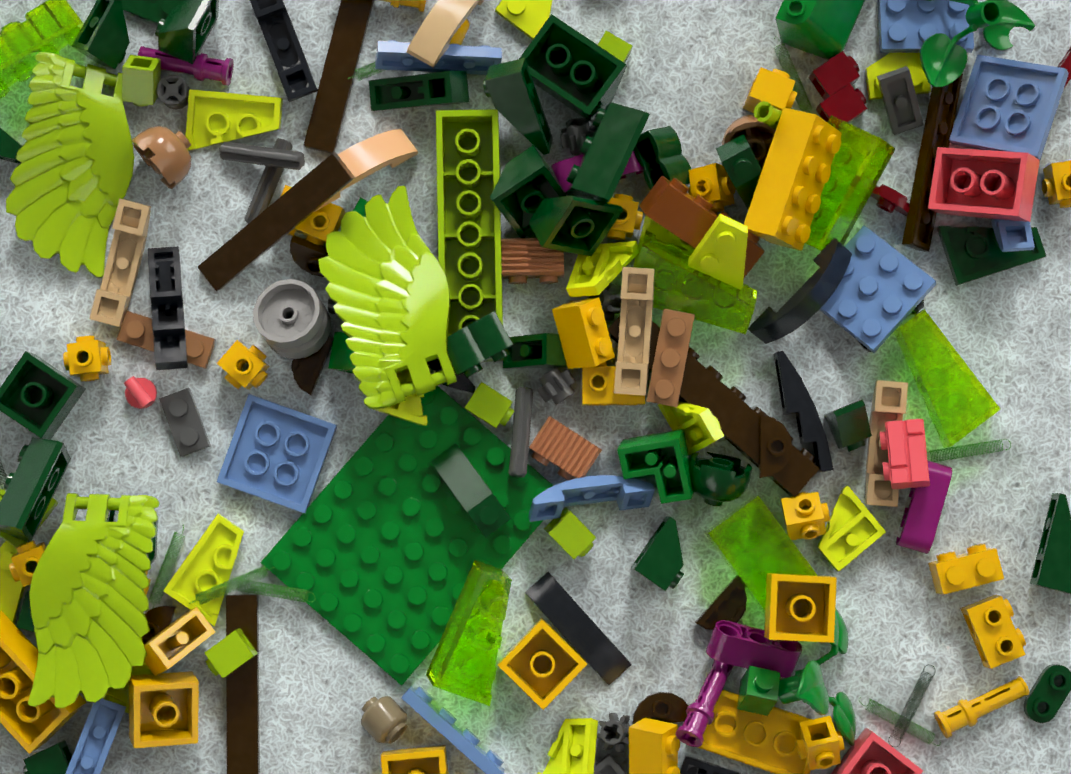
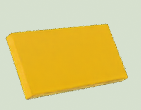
[697,689,812,774]

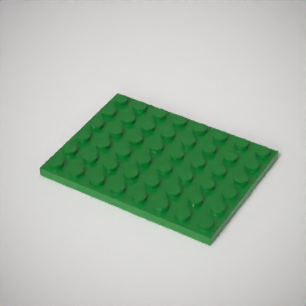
[260,386,554,686]

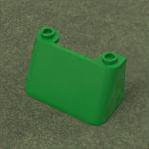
[775,0,865,59]

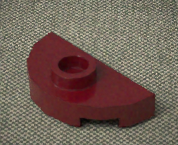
[859,180,910,217]

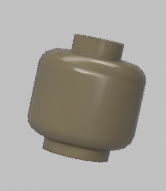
[361,696,408,744]

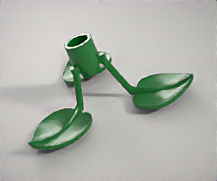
[920,0,1035,87]
[778,608,856,746]

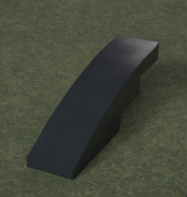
[148,246,188,370]
[773,351,834,473]

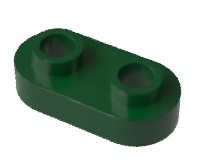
[1024,664,1071,723]

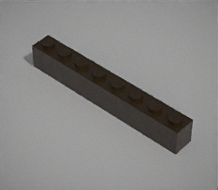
[608,316,820,497]

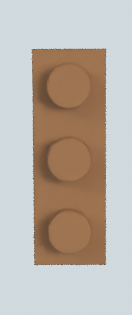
[646,309,695,407]
[116,310,216,369]

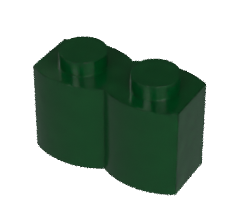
[633,126,691,190]
[447,311,514,378]

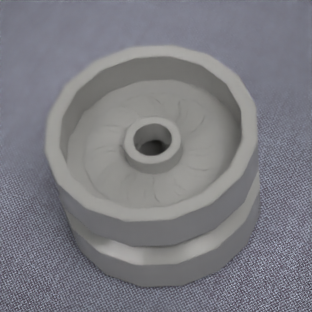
[253,279,331,359]

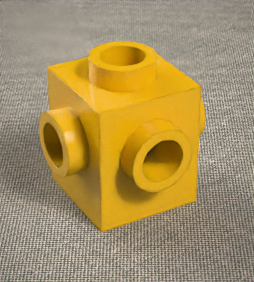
[1042,160,1071,208]
[688,163,736,213]
[607,194,643,240]
[63,336,112,382]
[217,340,270,390]
[781,492,830,541]
[9,540,46,587]
[796,716,845,770]

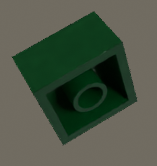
[0,351,86,440]

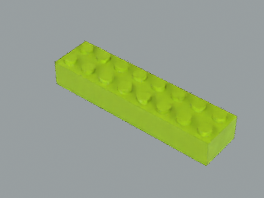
[436,109,504,362]

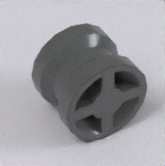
[157,75,190,110]

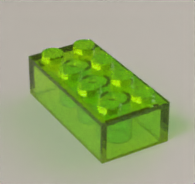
[705,495,818,614]

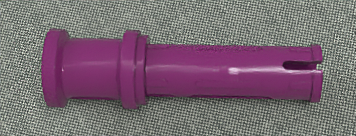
[138,46,234,86]
[676,660,734,747]

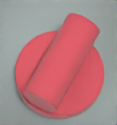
[124,376,157,409]

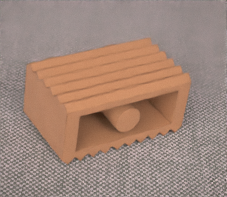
[501,238,564,284]
[529,416,602,481]

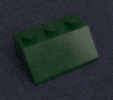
[519,14,627,123]
[566,102,650,203]
[0,437,71,542]

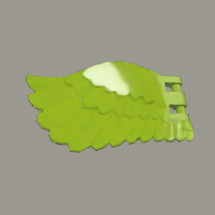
[318,186,457,409]
[28,493,160,708]

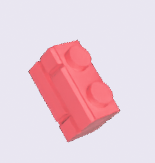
[880,419,930,490]

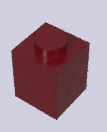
[808,51,860,100]
[815,84,868,130]

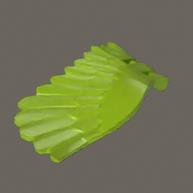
[6,52,134,278]

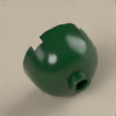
[689,452,752,506]

